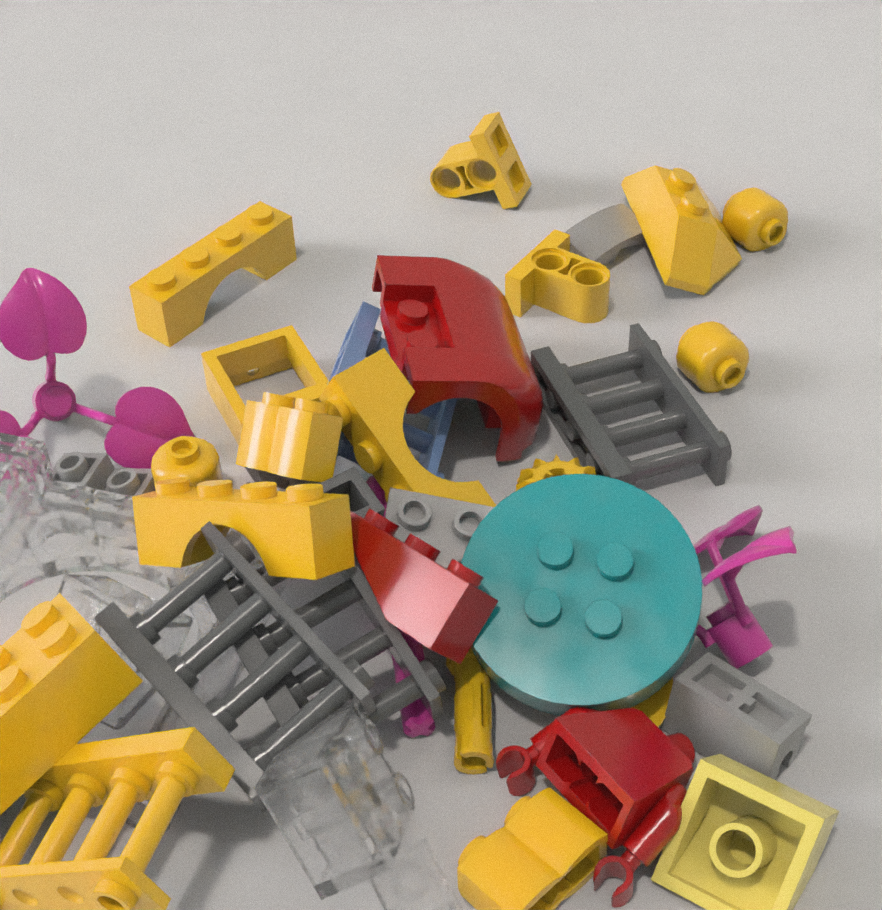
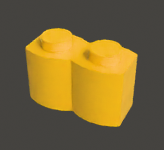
[236,392,343,482]
[457,787,608,910]

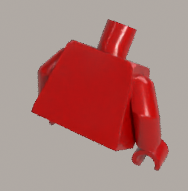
[496,707,695,908]

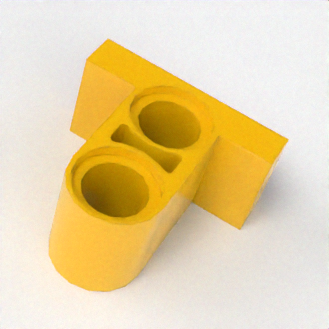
[430,112,532,209]
[505,229,610,323]

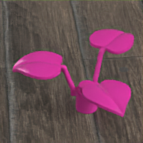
[0,268,195,498]
[693,505,797,669]

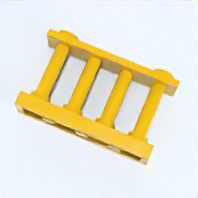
[0,727,235,910]

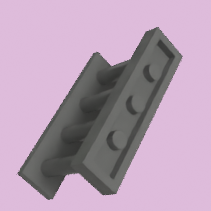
[531,323,732,486]
[94,521,377,813]
[203,563,446,791]

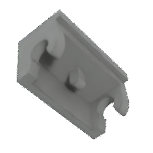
[661,652,812,780]

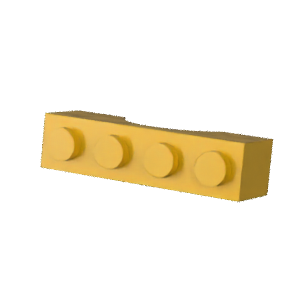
[129,201,297,348]
[319,348,496,507]
[132,478,355,580]

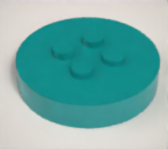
[461,474,703,716]

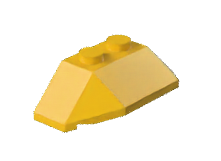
[621,165,742,295]

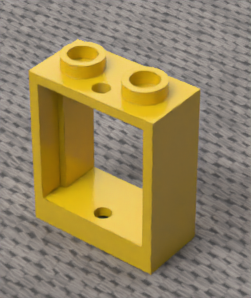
[201,325,329,445]

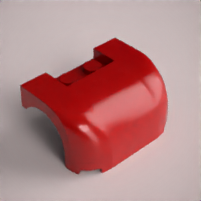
[372,255,543,461]

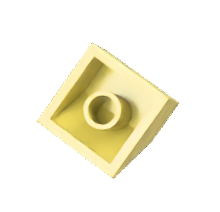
[651,754,839,910]

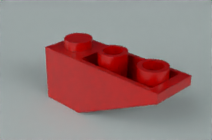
[350,508,498,664]

